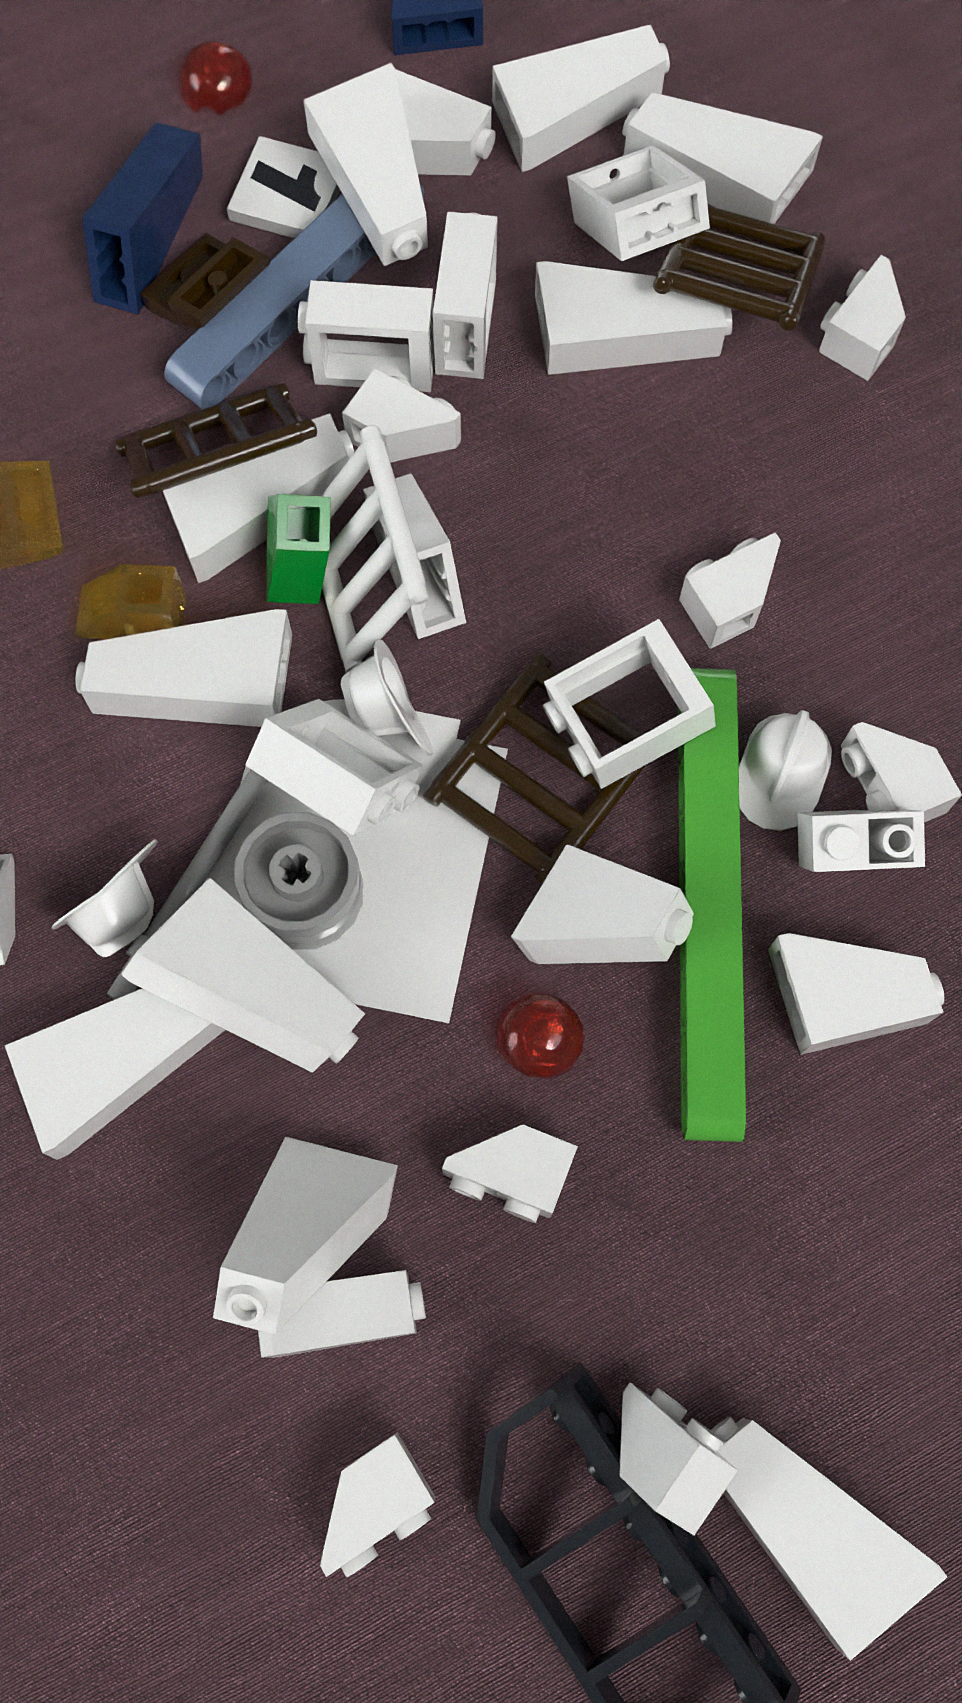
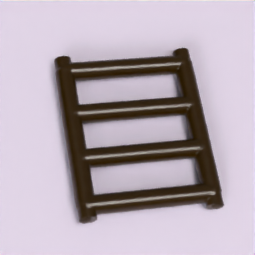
[653,205,826,331]
[115,383,318,498]
[423,653,650,885]

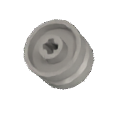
[234,812,363,950]

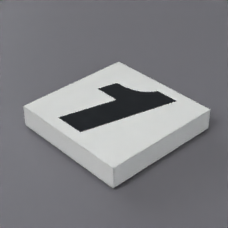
[227,136,340,238]

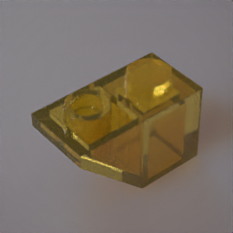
[75,564,186,639]

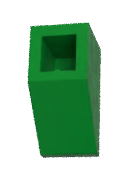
[266,494,331,604]

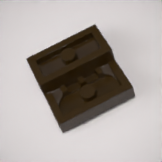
[140,233,270,328]

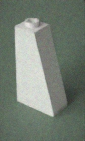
[492,24,670,172]
[304,63,428,266]
[622,92,823,224]
[535,261,732,375]
[163,413,354,583]
[75,609,292,727]
[121,878,365,1073]
[5,988,225,1160]
[213,1137,398,1335]
[710,1416,947,1661]

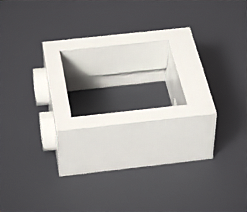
[567,145,710,261]
[433,212,497,379]
[298,280,434,392]
[543,619,716,789]
[245,699,423,836]

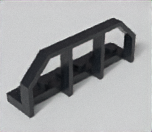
[476,1362,802,1703]

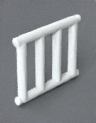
[322,425,429,673]

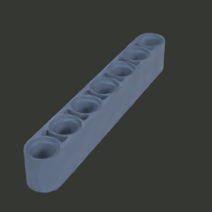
[164,185,424,409]

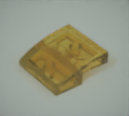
[0,461,63,569]

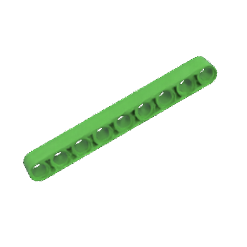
[678,668,746,1142]

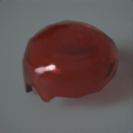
[180,41,252,115]
[496,993,585,1079]

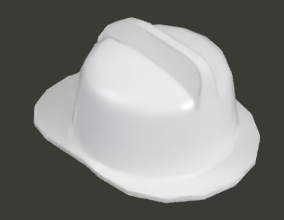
[341,639,433,755]
[739,710,832,831]
[51,839,158,957]

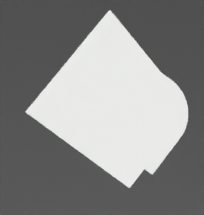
[203,699,508,1023]

